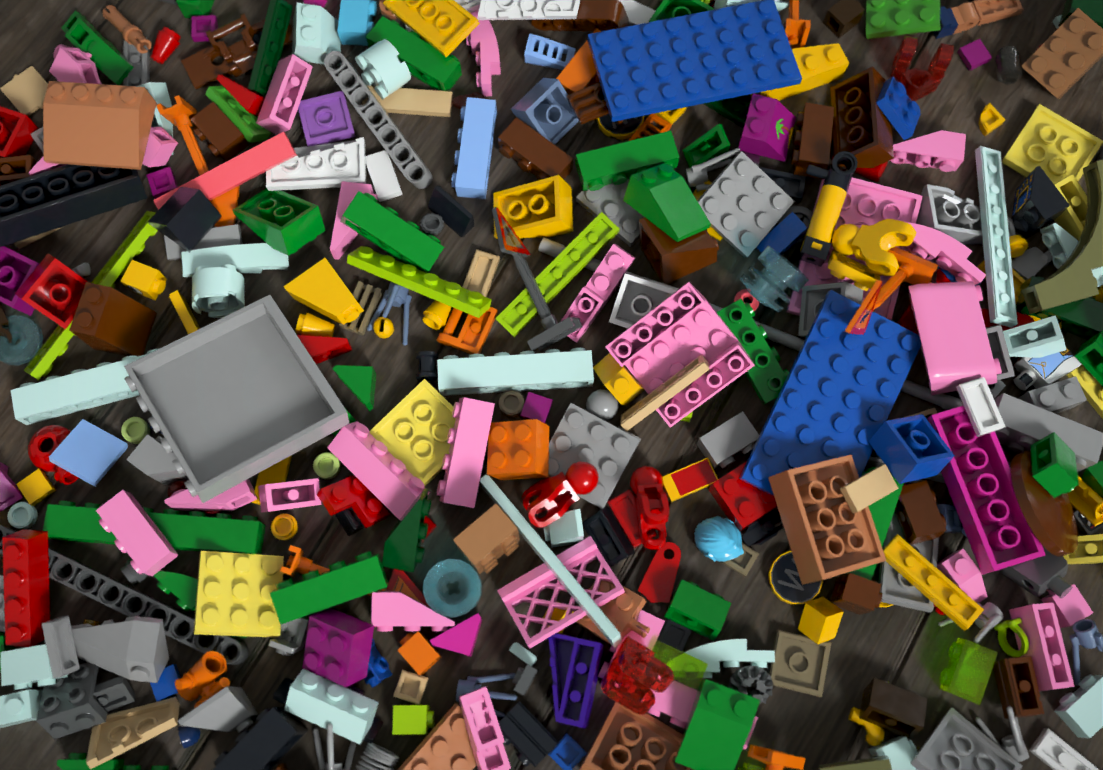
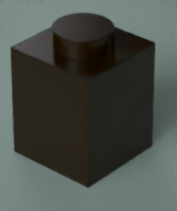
[823,0,865,39]

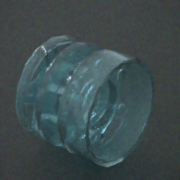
[739,245,809,313]
[423,559,482,617]

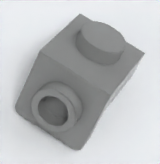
[269,616,309,656]

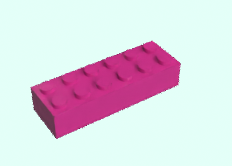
[927,405,1046,575]

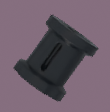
[416,351,438,381]

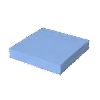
[49,419,128,486]

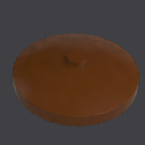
[1011,450,1078,557]

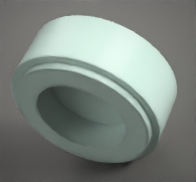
[7,502,38,529]

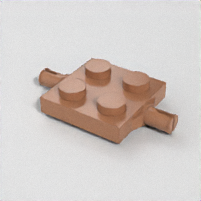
[575,580,650,648]

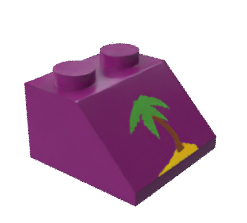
[738,94,796,162]

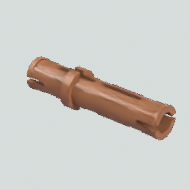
[103,5,152,54]

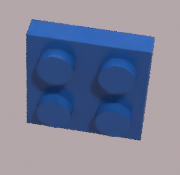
[876,77,921,140]

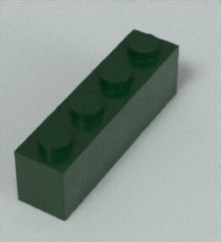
[1016,276,1103,340]

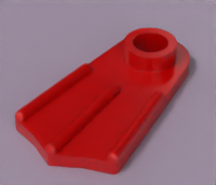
[638,542,681,603]

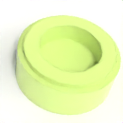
[121,417,150,444]
[313,452,341,479]

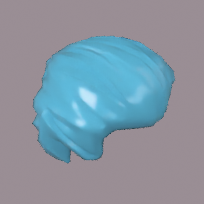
[694,516,744,562]

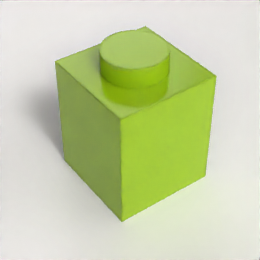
[392,705,434,735]

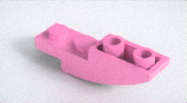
[466,10,501,96]
[903,222,986,285]
[560,244,635,343]

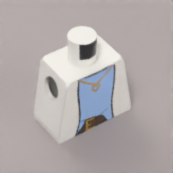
[1014,348,1081,390]

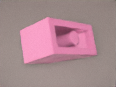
[937,548,988,603]

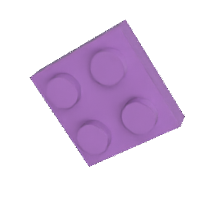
[298,91,356,146]

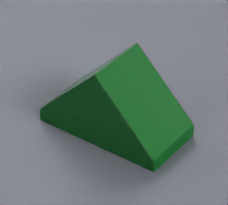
[682,124,730,168]
[332,365,376,411]

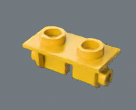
[1067,476,1103,526]

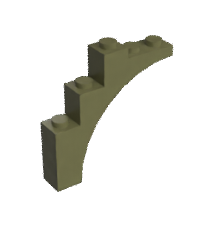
[1022,159,1103,314]

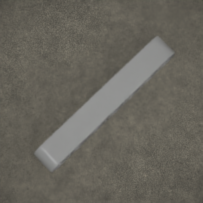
[324,51,432,189]

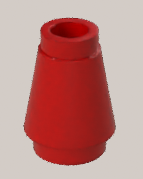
[150,27,181,65]

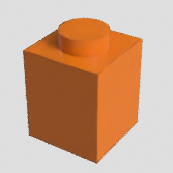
[398,631,442,676]

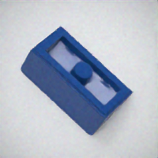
[757,212,808,264]

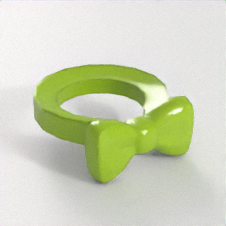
[994,618,1029,657]

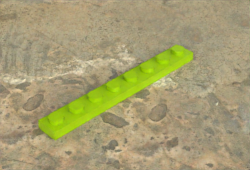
[23,211,158,380]

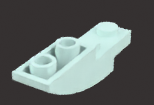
[662,639,775,678]

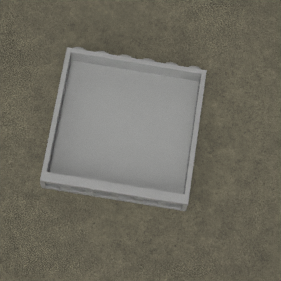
[124,295,349,503]

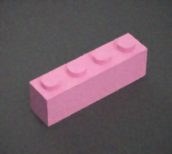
[437,397,495,508]
[327,421,430,520]
[640,671,758,750]

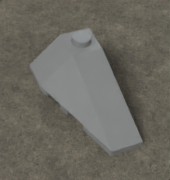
[916,184,1016,245]
[71,616,170,683]

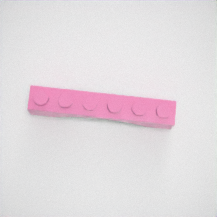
[49,47,178,167]

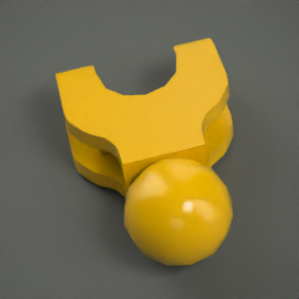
[831,219,916,276]

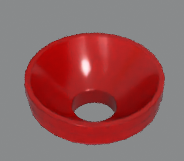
[28,425,71,472]

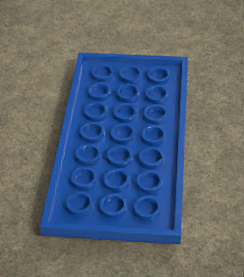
[587,0,802,122]
[739,290,921,496]

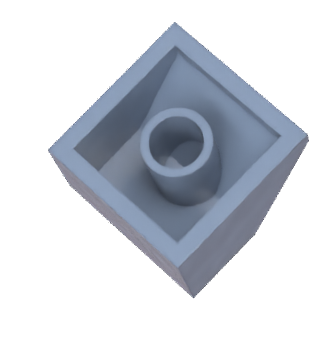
[511,78,579,145]

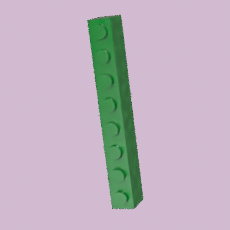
[43,501,266,555]

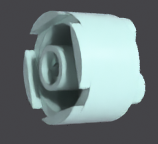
[355,39,411,99]
[192,264,245,318]

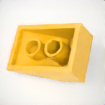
[493,175,573,239]

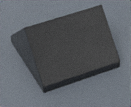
[148,187,222,253]

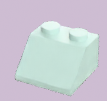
[292,2,341,66]

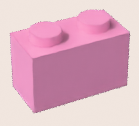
[258,478,321,512]

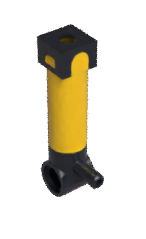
[797,151,858,267]

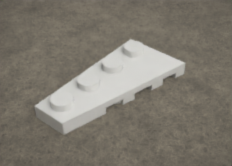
[477,0,580,20]
[266,137,366,191]

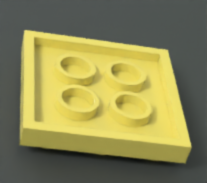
[1002,104,1103,184]
[369,379,456,487]
[194,551,284,638]

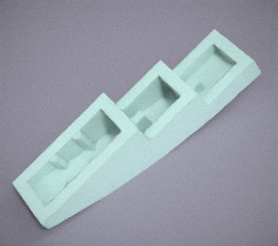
[181,243,289,277]

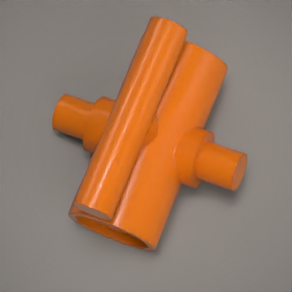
[175,651,230,709]

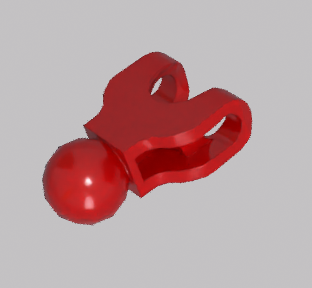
[522,461,599,528]
[630,466,669,550]

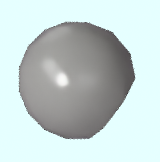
[586,390,619,421]

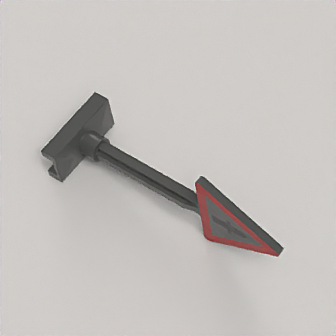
[492,207,583,351]

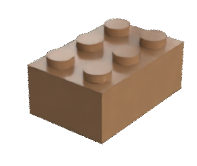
[1021,8,1103,99]
[453,504,520,574]

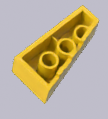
[749,43,849,101]

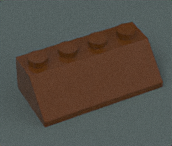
[830,66,894,168]

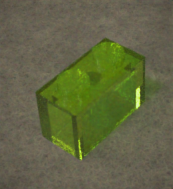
[939,638,998,705]

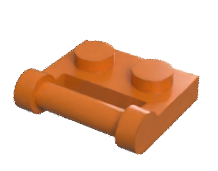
[437,307,498,354]

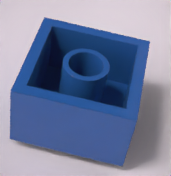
[869,414,955,484]

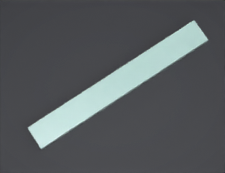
[975,146,1018,328]
[480,475,622,648]

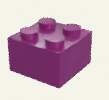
[0,246,39,316]
[302,608,374,687]

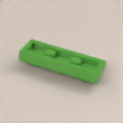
[205,86,271,143]

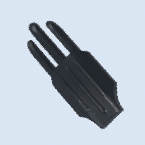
[742,509,784,547]

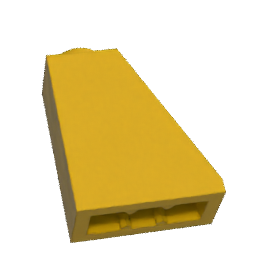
[284,258,364,325]

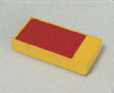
[663,458,718,503]

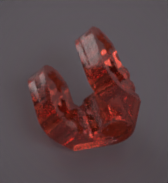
[890,36,954,101]
[601,636,674,715]

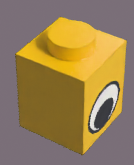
[120,260,167,301]

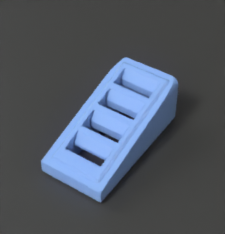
[525,34,576,70]

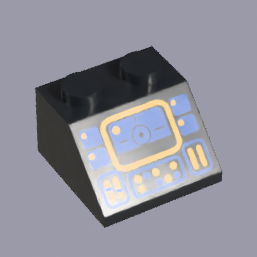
[1011,166,1070,239]

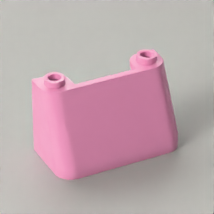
[908,281,1001,396]

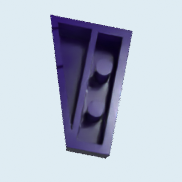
[548,633,605,729]

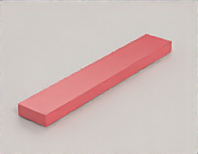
[153,132,297,210]

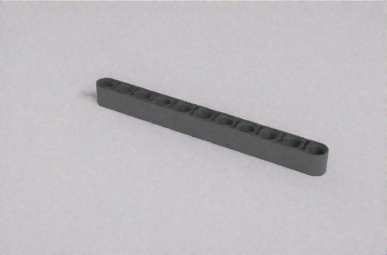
[0,525,249,665]

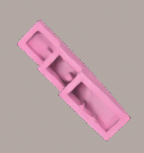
[459,686,511,770]

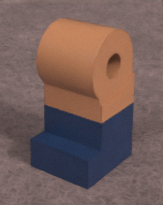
[933,2,979,39]

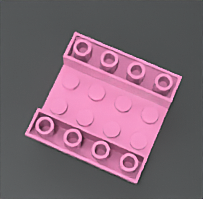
[605,282,754,428]

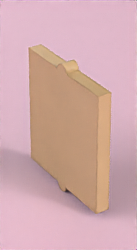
[0,66,48,117]

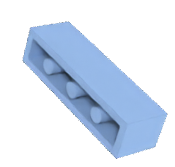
[451,97,497,199]

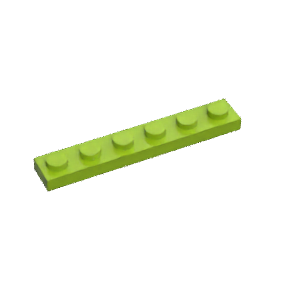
[495,212,620,337]
[347,246,492,318]

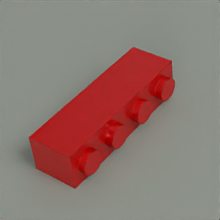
[2,529,50,647]

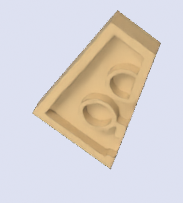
[86,697,180,770]

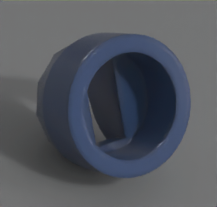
[178,726,200,749]

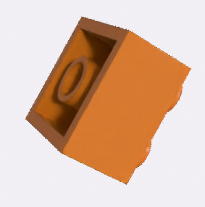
[487,419,550,480]

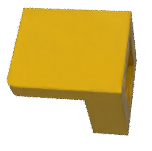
[798,597,844,644]

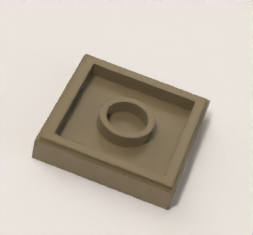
[768,630,831,697]

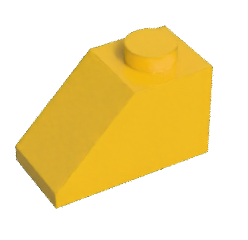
[593,353,645,406]

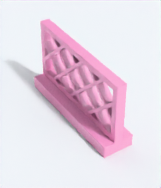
[497,536,625,648]

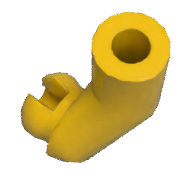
[849,707,885,747]

